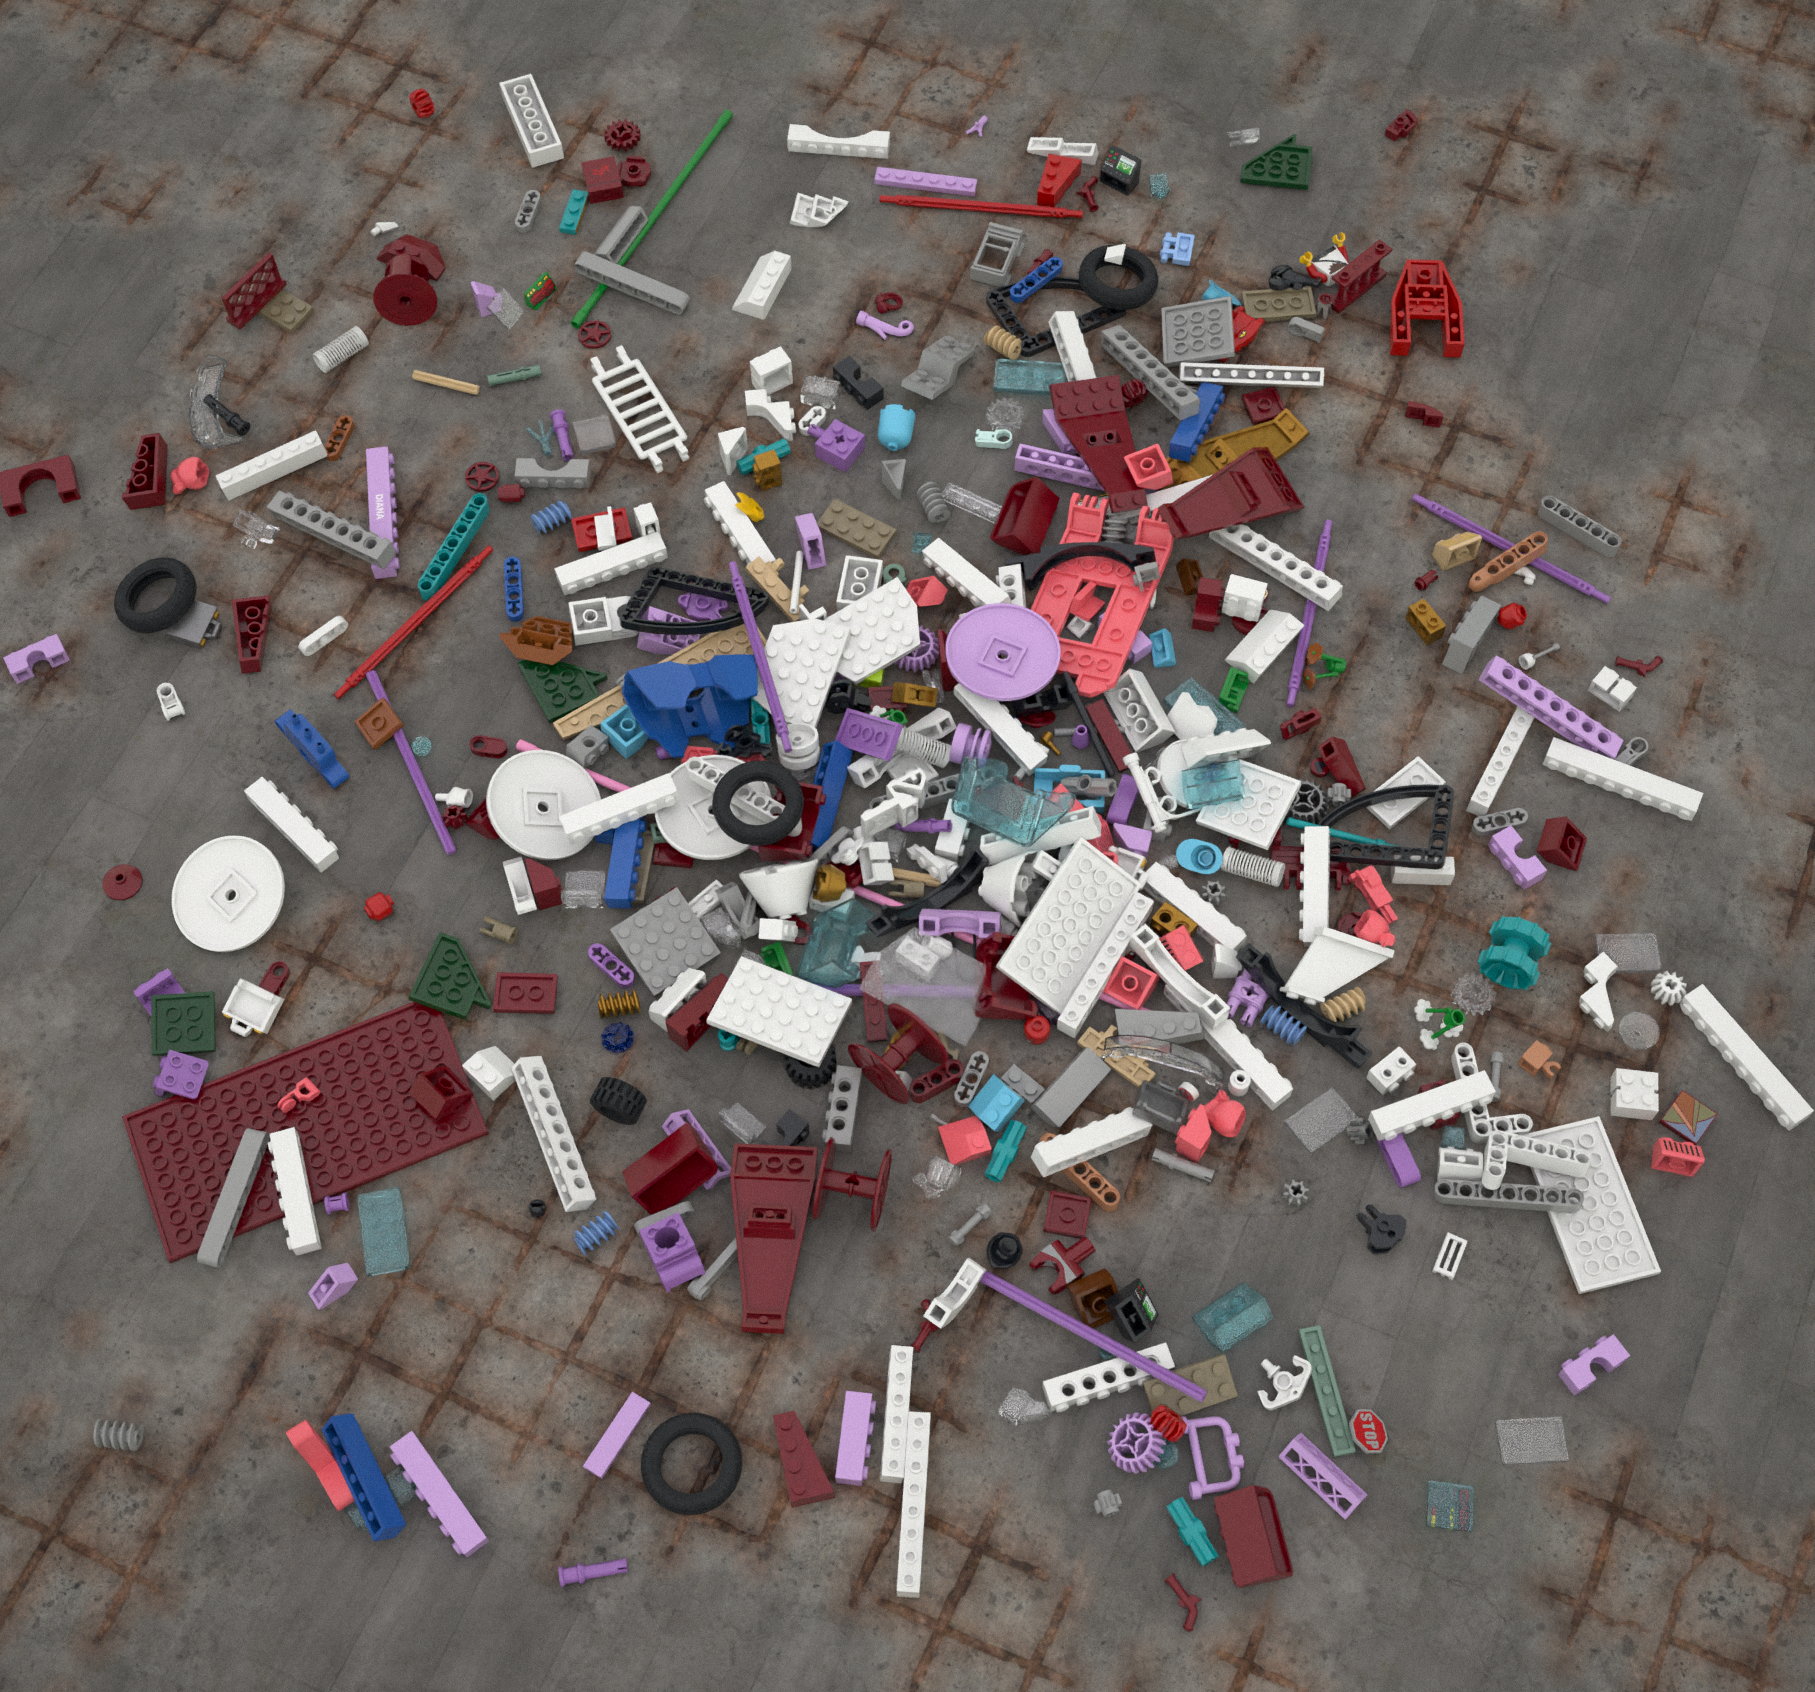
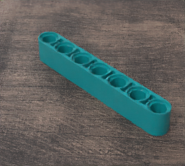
[417,493,490,601]

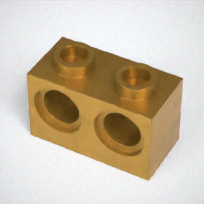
[752,449,782,491]
[1405,599,1446,646]
[891,682,938,707]
[1150,902,1198,937]

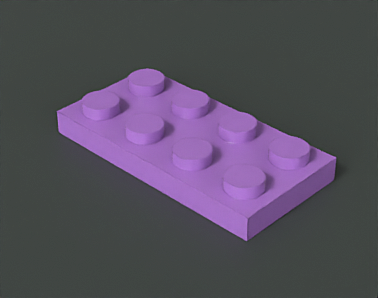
[835,708,904,762]

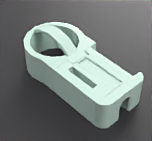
[975,429,1013,449]

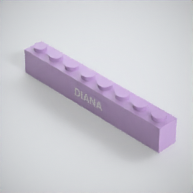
[366,446,400,579]

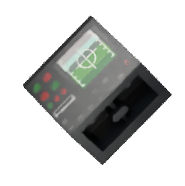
[1100,145,1141,196]
[1104,1278,1159,1343]

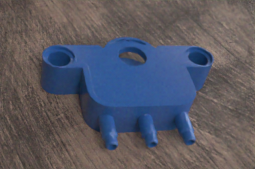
[274,709,350,789]

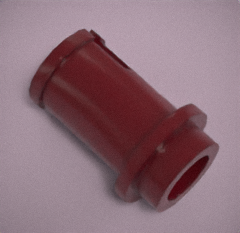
[1414,569,1438,591]

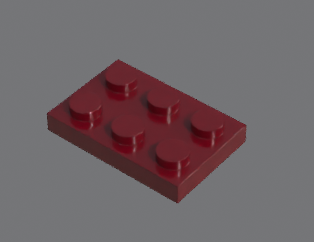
[493,972,558,1014]

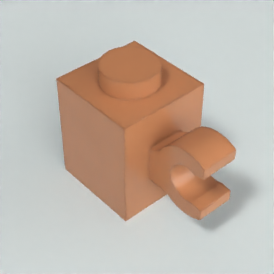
[1518,1040,1561,1079]

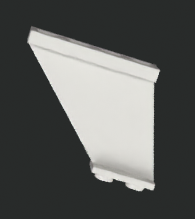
[1280,927,1394,1005]

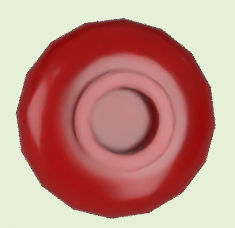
[1497,603,1527,630]
[363,892,394,921]
[1024,1015,1050,1045]

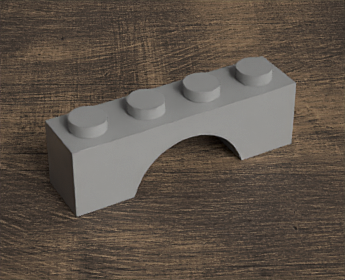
[515,458,591,489]

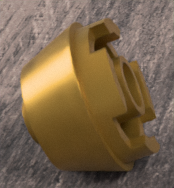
[812,864,846,903]

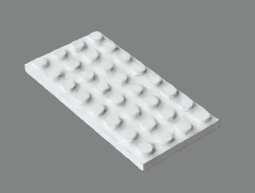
[996,837,1142,1014]
[1522,1116,1661,1294]

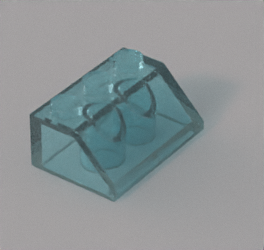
[1181,759,1246,809]
[1192,1282,1273,1353]

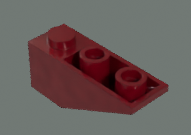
[1317,736,1366,799]

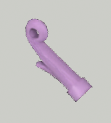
[856,311,914,340]

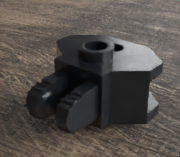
[825,679,872,714]
[1356,1204,1406,1254]

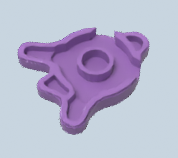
[678,587,729,622]

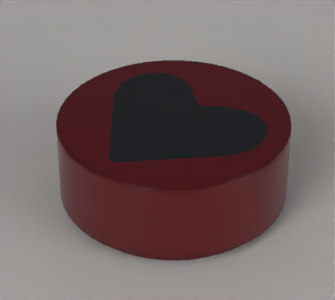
[1310,758,1329,778]

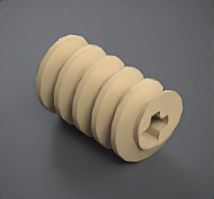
[983,325,1022,360]
[1320,987,1366,1022]

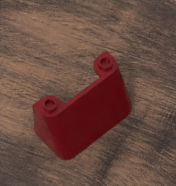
[758,782,826,862]
[974,932,1038,1020]

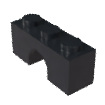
[833,356,884,410]
[1012,684,1073,717]
[760,1109,810,1146]

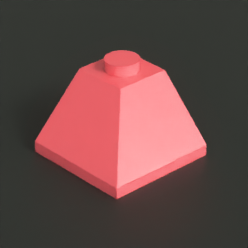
[906,576,948,608]
[938,1115,992,1166]

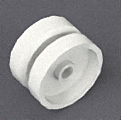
[776,722,821,770]

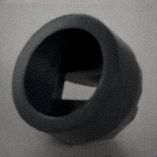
[529,1199,546,1218]

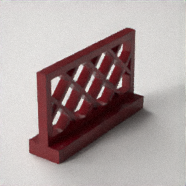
[222,253,287,330]

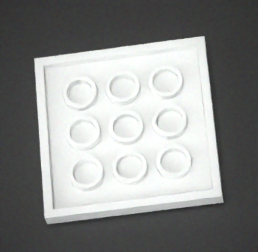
[1196,756,1302,850]

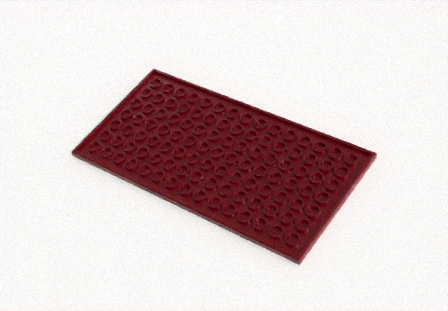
[122,1002,489,1263]

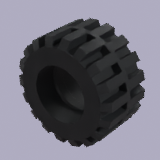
[785,1043,837,1089]
[589,1077,647,1125]

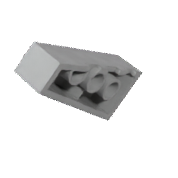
[1442,595,1502,674]
[1115,1009,1205,1053]

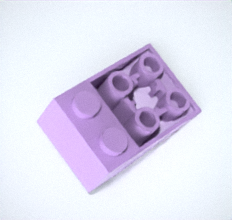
[637,606,700,655]

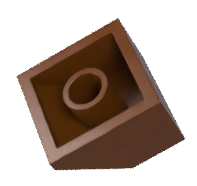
[1066,1268,1118,1329]

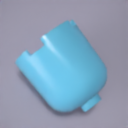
[878,404,916,451]

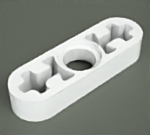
[298,616,348,656]

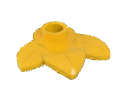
[735,492,764,522]

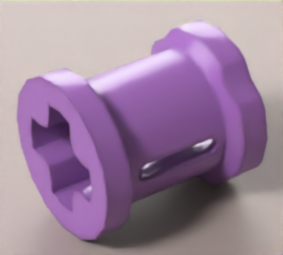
[324,1193,350,1215]

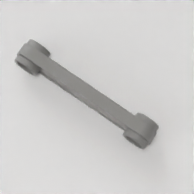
[687,1238,738,1301]

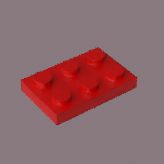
[571,507,632,552]

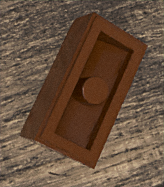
[1176,558,1203,595]

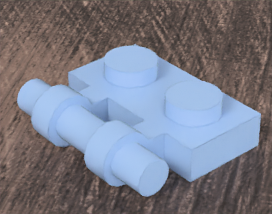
[1160,232,1195,266]

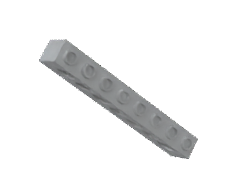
[1101,325,1200,421]
[267,491,396,569]

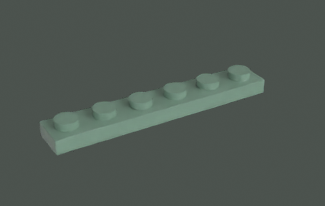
[1298,1325,1356,1458]

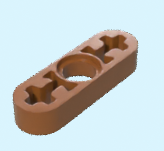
[324,415,355,461]

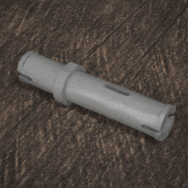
[1151,1148,1215,1182]

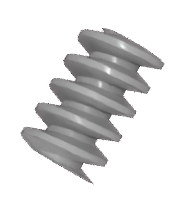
[917,482,951,523]
[1101,513,1128,544]
[93,1418,144,1451]

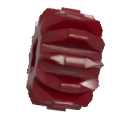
[1121,379,1148,408]

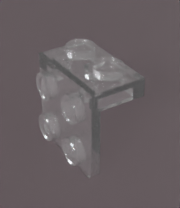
[561,871,606,908]

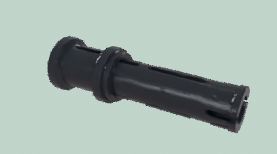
[203,394,251,436]

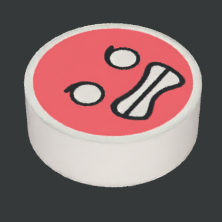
[1179,1082,1199,1102]

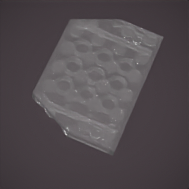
[859,927,986,1047]

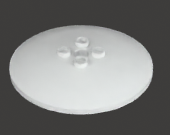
[486,750,601,860]
[655,755,771,860]
[172,836,285,952]

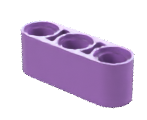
[1106,774,1139,825]
[1376,1133,1421,1188]

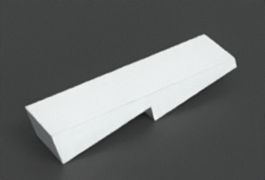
[1027,137,1098,165]

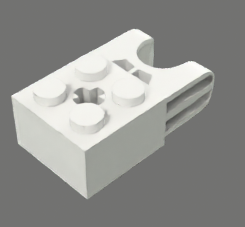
[569,596,639,646]

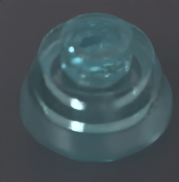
[1153,1438,1179,1468]

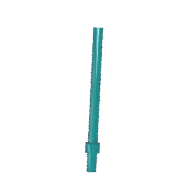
[1286,817,1397,846]

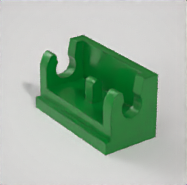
[1217,667,1249,713]
[760,941,793,976]

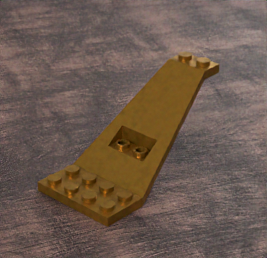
[1162,408,1310,490]

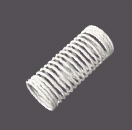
[313,326,369,373]
[894,728,951,768]
[1221,847,1285,887]

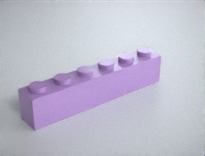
[390,1431,489,1558]

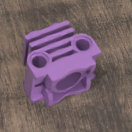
[639,1212,706,1293]

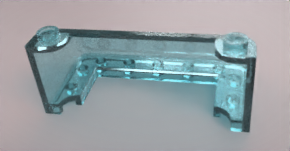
[951,756,1076,847]

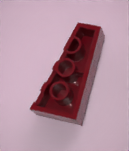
[122,433,168,510]
[232,595,272,674]
[665,973,729,1052]
[773,1411,835,1508]

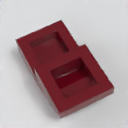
[1405,401,1444,428]

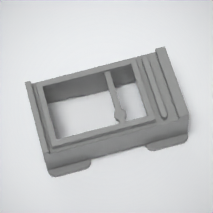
[970,222,1024,287]

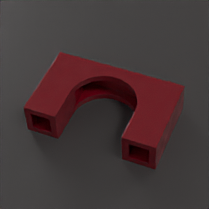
[0,455,81,517]

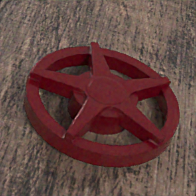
[578,320,611,349]
[465,462,499,492]

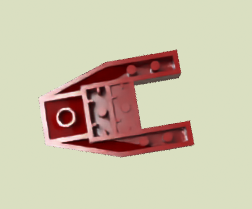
[1389,259,1465,358]

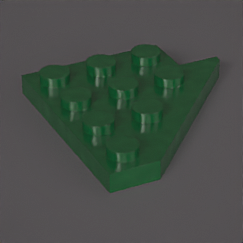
[1240,134,1312,190]
[517,660,608,724]
[409,932,491,1020]

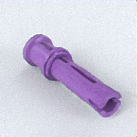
[550,409,574,461]
[558,1558,628,1587]

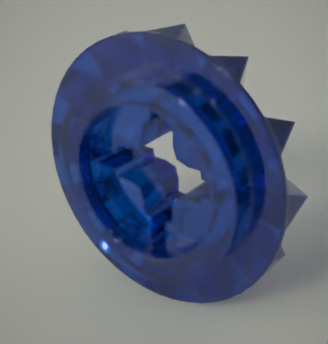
[601,1021,634,1053]

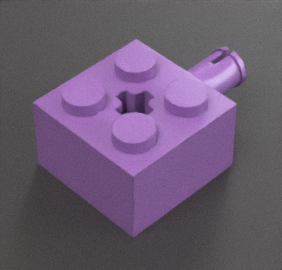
[807,419,865,472]

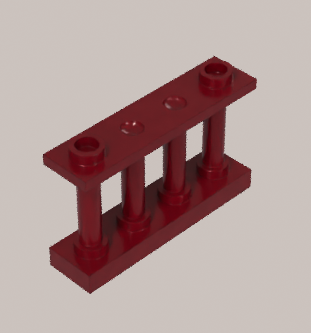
[1331,239,1393,314]

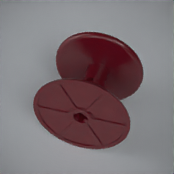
[848,1003,949,1104]
[813,1137,892,1232]

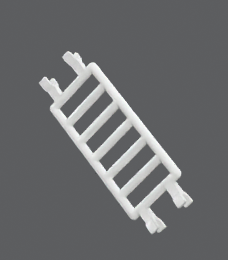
[590,345,689,473]

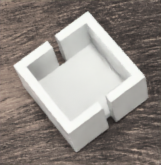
[750,346,793,396]
[1221,574,1268,622]
[1611,1068,1659,1120]

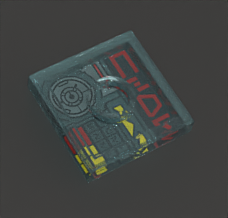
[1426,1481,1474,1532]

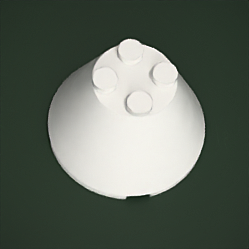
[978,850,1040,928]
[739,858,818,919]

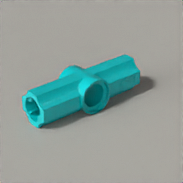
[736,439,791,475]
[750,698,771,745]
[985,1120,1027,1183]
[1166,1497,1219,1567]

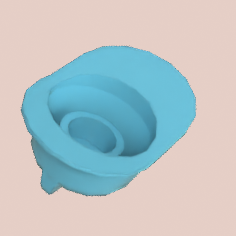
[1202,279,1241,306]
[1176,839,1223,874]

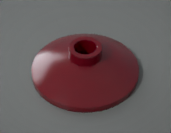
[1018,711,1056,728]
[102,864,143,900]

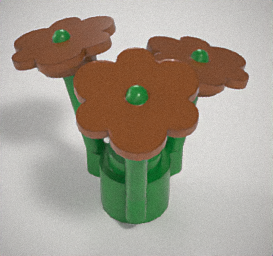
[1303,642,1346,689]

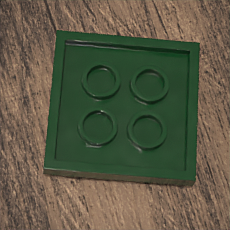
[151,991,216,1056]

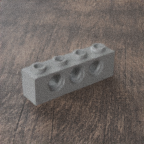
[822,1065,862,1152]

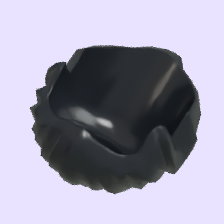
[986,1232,1023,1269]

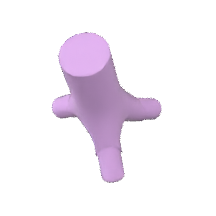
[966,116,988,137]

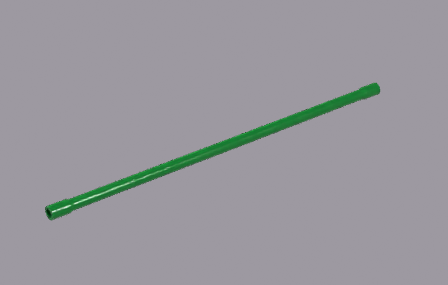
[570,110,733,329]

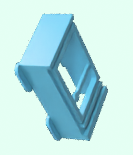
[1034,765,1105,814]

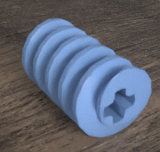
[531,501,572,534]
[1260,1005,1307,1046]
[572,1211,620,1256]

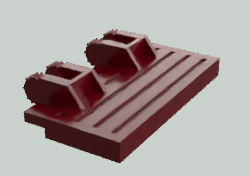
[1270,846,1352,891]

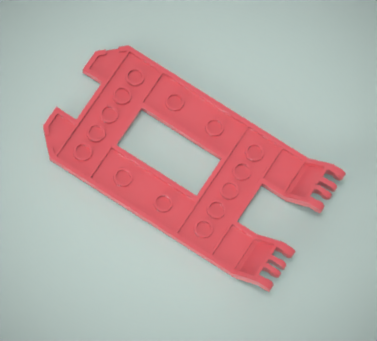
[1030,492,1174,698]

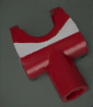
[1029,1236,1096,1295]

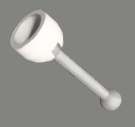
[1519,643,1560,670]

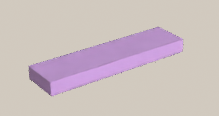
[583,1392,651,1479]

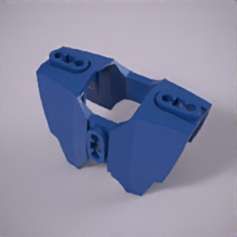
[622,654,758,758]

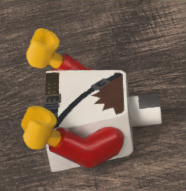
[1299,232,1349,287]

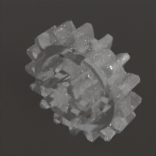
[986,397,1025,433]
[1451,972,1497,1016]

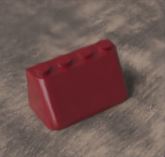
[990,476,1060,556]
[622,1122,718,1215]
[1214,1485,1293,1588]

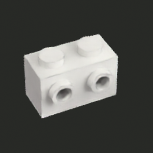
[1366,1046,1416,1095]

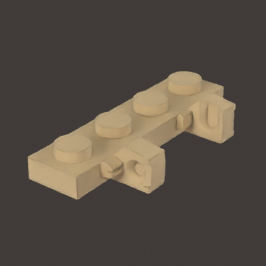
[744,556,809,622]
[1077,1025,1156,1088]

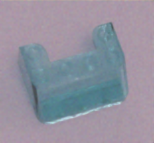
[796,898,876,988]

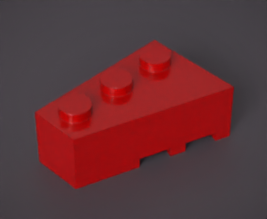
[1037,154,1082,207]

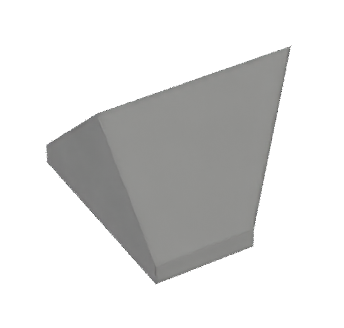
[882,459,906,500]

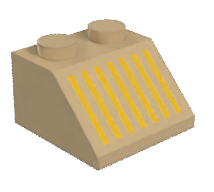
[1432,532,1482,571]

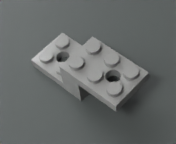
[901,336,975,400]

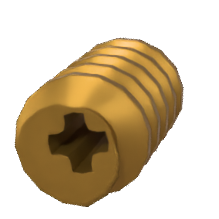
[598,989,641,1020]

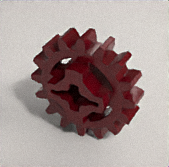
[604,119,641,152]

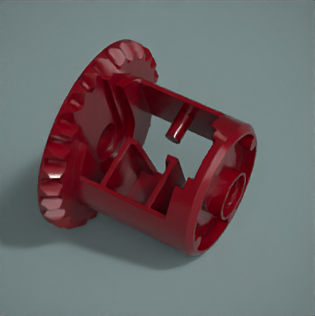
[373,254,437,326]

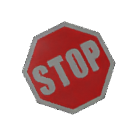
[1349,1409,1388,1454]

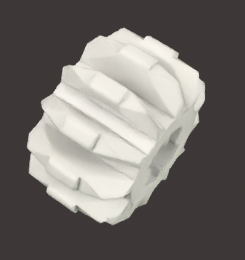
[1651,971,1686,1006]

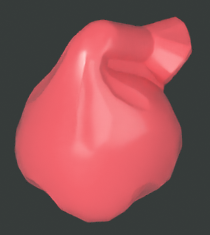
[170,457,209,495]
[1354,909,1396,948]
[1204,1090,1246,1137]

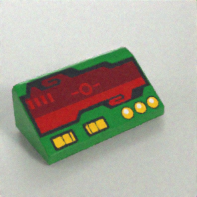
[524,272,557,310]

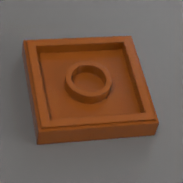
[354,697,404,750]

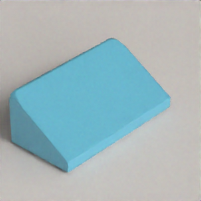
[1149,628,1176,668]

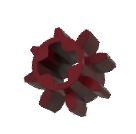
[442,805,468,830]

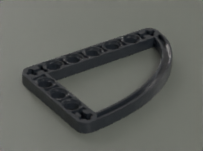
[986,277,1127,357]
[619,567,769,635]
[1318,784,1454,870]

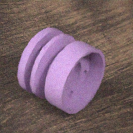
[949,723,992,768]

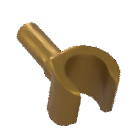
[1040,731,1061,756]

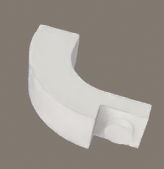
[503,856,537,915]
[924,1258,986,1329]

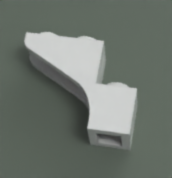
[745,389,796,441]
[1579,952,1618,1032]

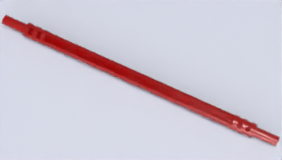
[879,195,1083,218]
[333,545,493,700]

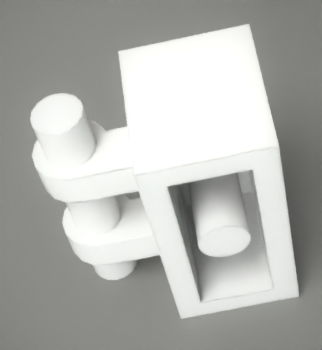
[1437,1146,1483,1182]

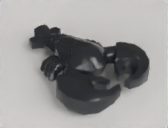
[1269,265,1321,291]
[717,725,774,758]

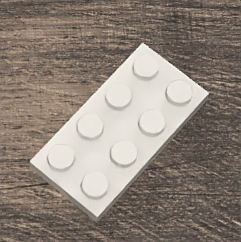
[1366,756,1446,830]

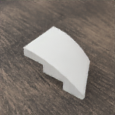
[789,193,848,227]
[1167,692,1217,740]

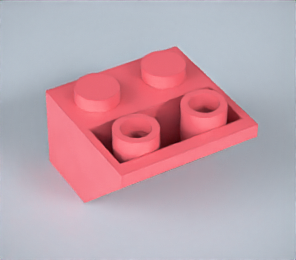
[1175,1104,1211,1164]

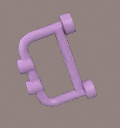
[1180,1416,1244,1500]

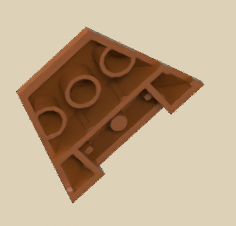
[499,616,572,665]

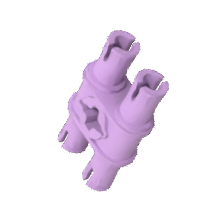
[1226,969,1269,1027]

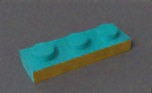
[559,189,589,235]

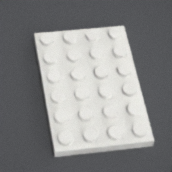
[707,956,852,1067]

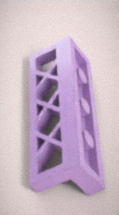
[662,1109,731,1190]
[1278,1433,1368,1520]

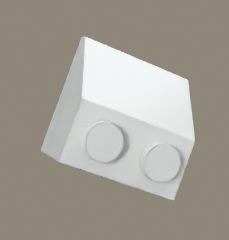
[462,1046,516,1101]

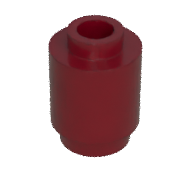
[498,484,525,503]

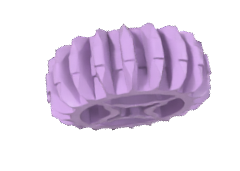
[894,625,939,673]
[1107,1413,1166,1474]

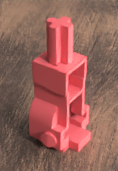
[1348,865,1398,925]

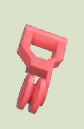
[278,1077,320,1113]

